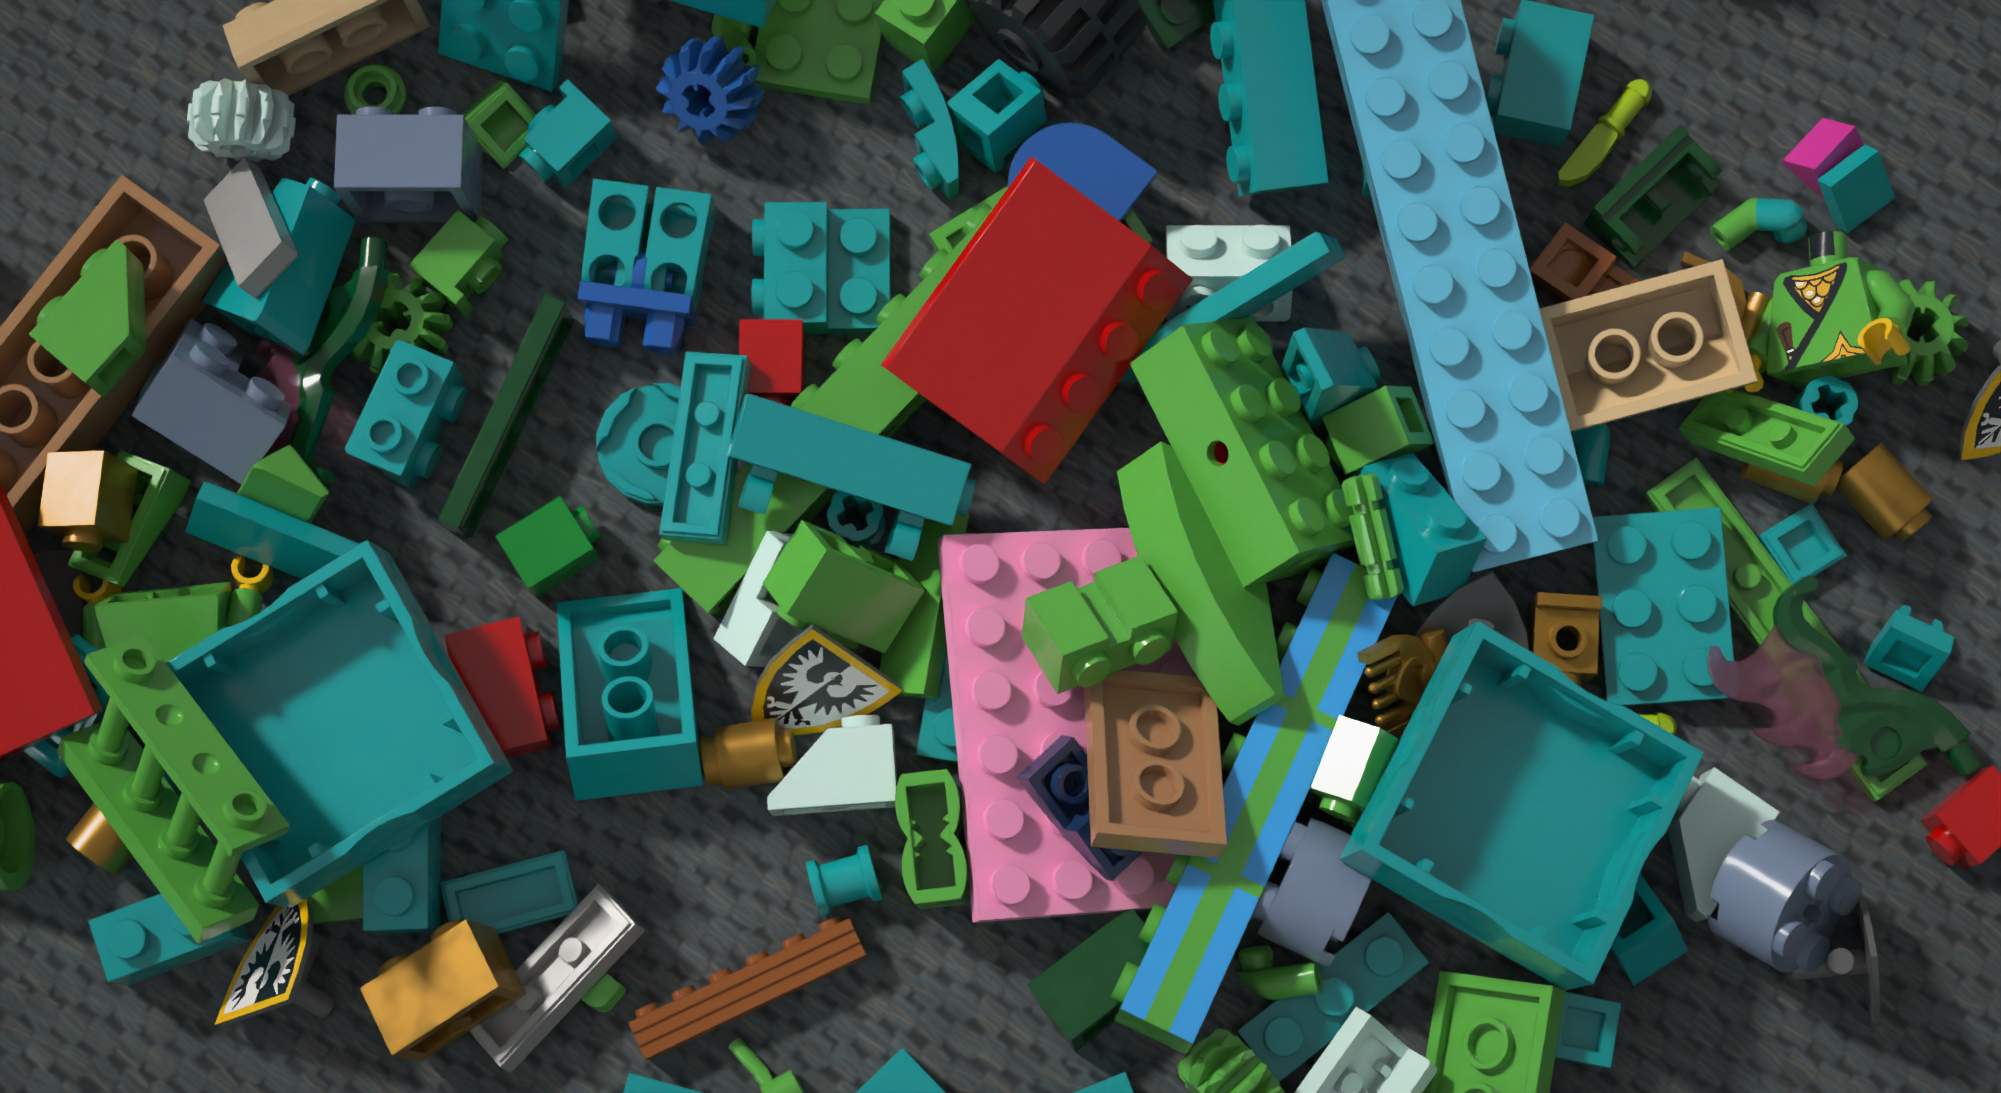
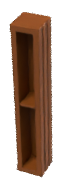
[628,916,868,1060]

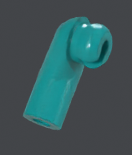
[1571,423,1611,487]

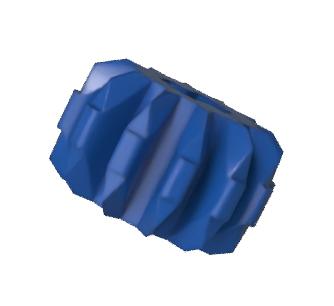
[656,35,766,144]

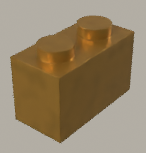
[360,919,527,1062]

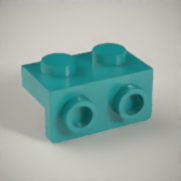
[345,340,468,490]

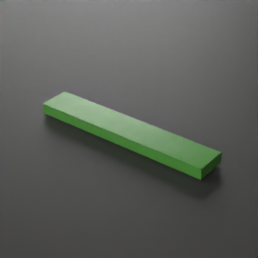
[1643,457,1928,802]

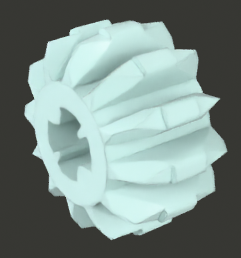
[187,78,296,163]

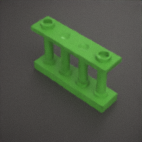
[57,634,290,944]

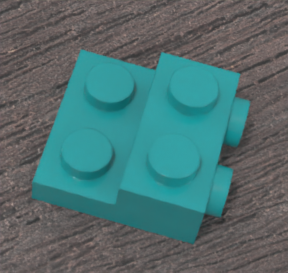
[751,202,891,334]

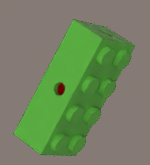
[1129,316,1355,588]

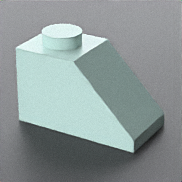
[767,715,897,816]
[1668,767,1779,922]

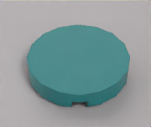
[596,383,681,507]

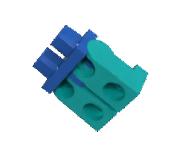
[577,179,717,356]

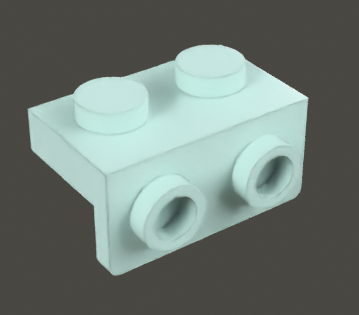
[1166,225,1293,322]
[1294,1007,1437,1093]

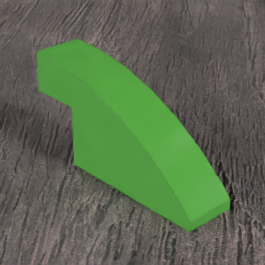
[1117,441,1285,726]

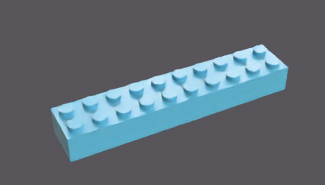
[1321,0,1598,572]

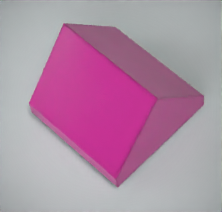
[1781,118,1864,200]

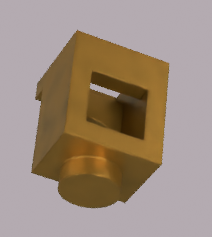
[1528,592,1602,687]

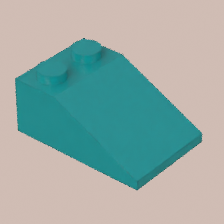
[556,588,703,801]

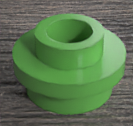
[344,64,407,115]

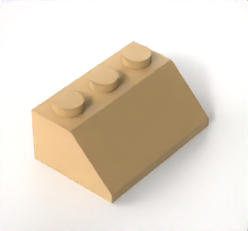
[222,0,431,96]
[1540,259,1758,432]

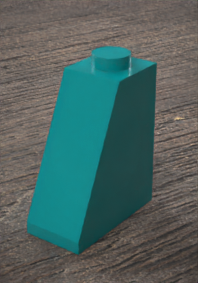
[202,177,356,355]

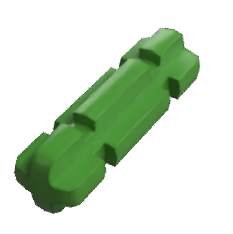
[1342,473,1404,600]

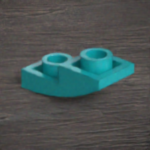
[899,58,959,201]

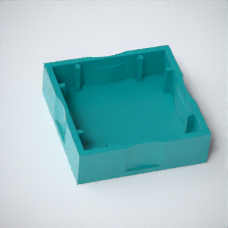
[166,540,514,908]
[1339,621,1704,991]

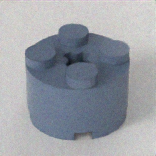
[1251,817,1372,968]
[1708,820,1862,973]

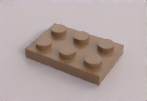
[1084,669,1227,858]

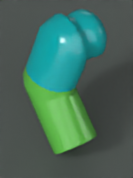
[1709,197,1807,252]

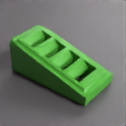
[67,450,191,588]

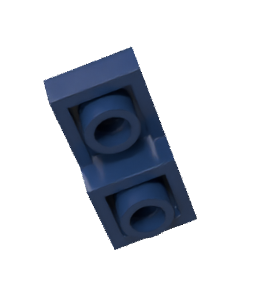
[1016,735,1143,881]

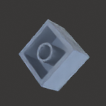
[334,107,483,223]

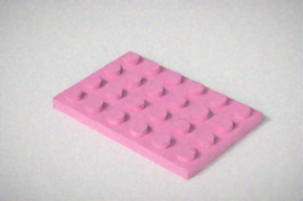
[937,528,1197,923]

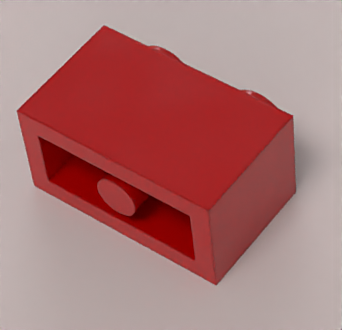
[444,616,562,759]

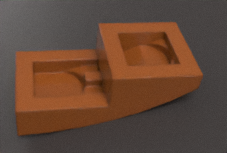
[1529,222,1640,303]

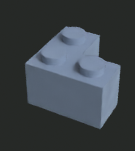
[132,318,292,485]

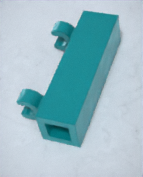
[726,394,976,561]

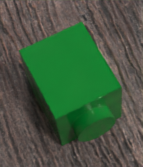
[495,496,602,599]

